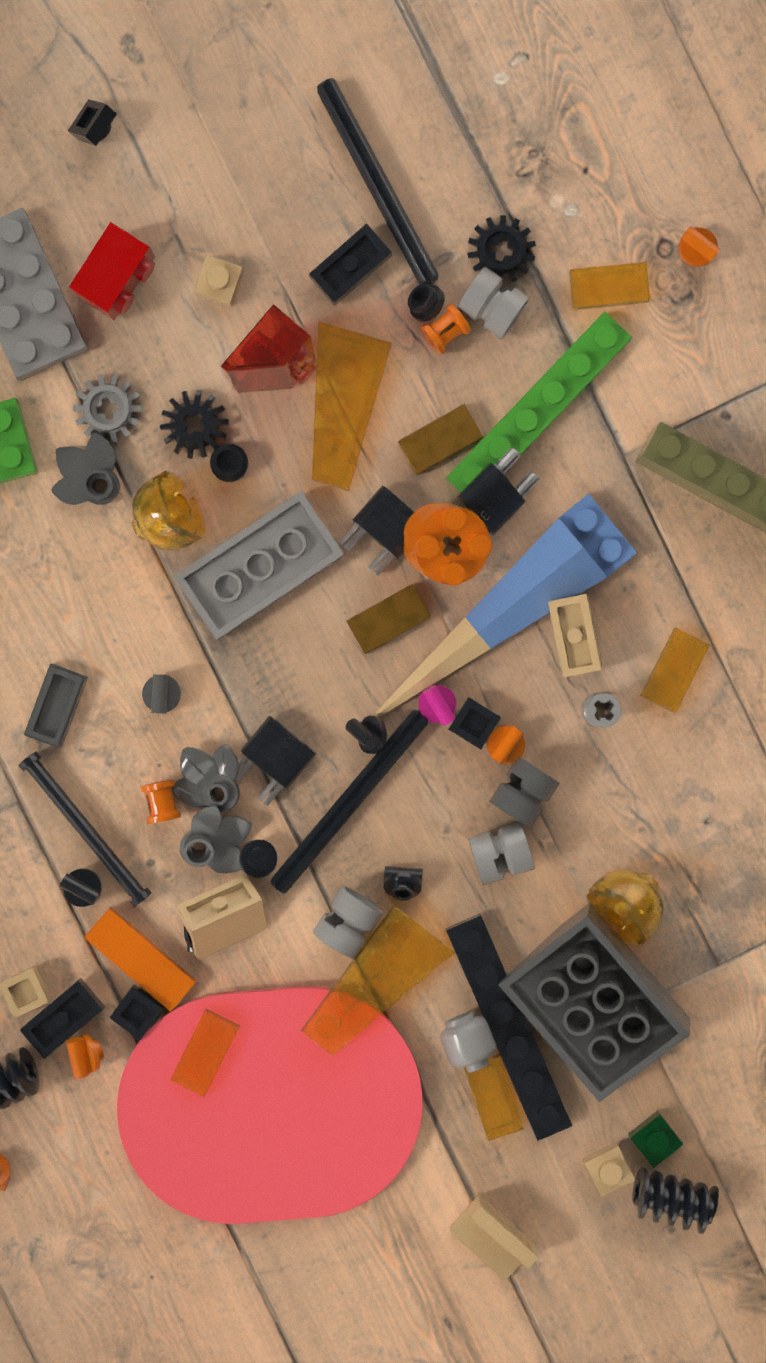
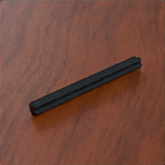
[317,78,438,285]
[270,710,429,894]

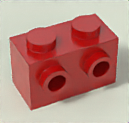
[69,222,155,321]

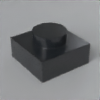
[68,99,117,146]
[448,697,501,750]
[109,984,164,1040]

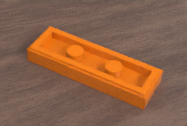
[84,907,197,1012]

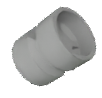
[457,267,530,340]
[468,822,535,886]
[313,886,384,959]

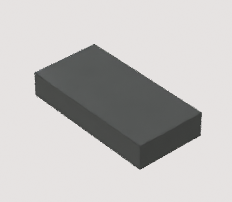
[24,663,88,748]

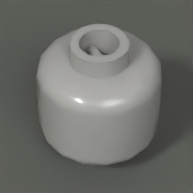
[440,1011,496,1073]

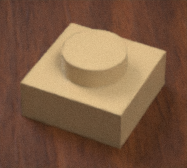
[194,254,244,306]
[0,965,52,1019]
[583,1142,636,1198]

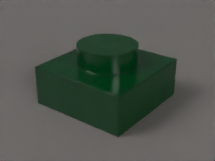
[628,1110,684,1168]

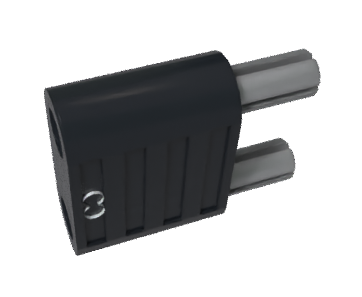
[457,448,539,535]
[340,485,414,576]
[235,715,317,806]

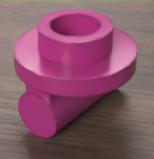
[418,685,457,726]

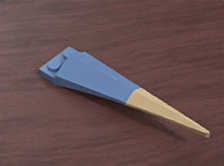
[375,493,637,717]

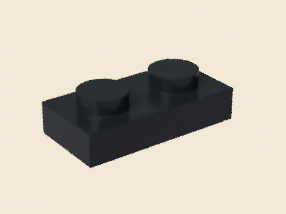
[309,223,392,306]
[20,978,105,1059]

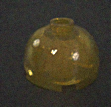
[132,471,206,551]
[586,869,664,946]

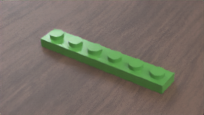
[446,311,632,493]

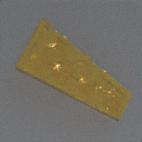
[312,321,392,491]
[300,906,455,1056]

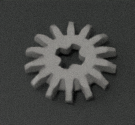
[73,374,142,443]

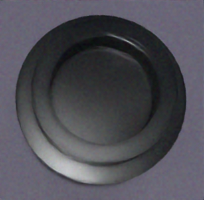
[407,283,445,322]
[210,444,249,482]
[239,839,277,878]

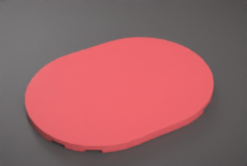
[117,986,423,1224]

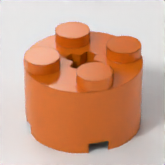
[403,502,492,586]

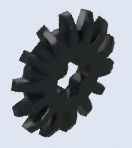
[467,215,536,283]
[160,390,229,459]

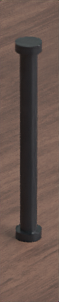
[18,751,152,908]

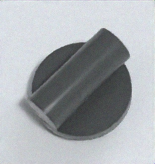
[142,674,181,714]

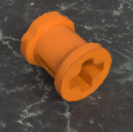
[420,304,471,355]
[140,779,181,824]

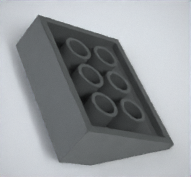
[499,902,690,1102]

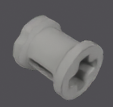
[583,693,622,728]

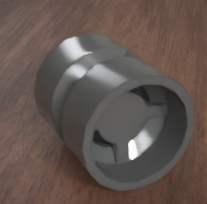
[489,756,560,829]

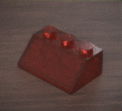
[221,304,316,393]

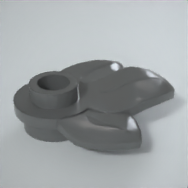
[51,433,120,505]
[172,744,240,812]
[180,805,252,874]

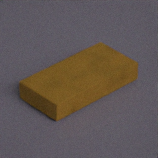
[398,403,483,476]
[346,584,431,654]

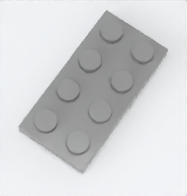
[0,207,89,381]
[174,491,344,640]

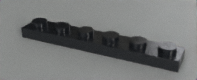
[445,913,572,1141]

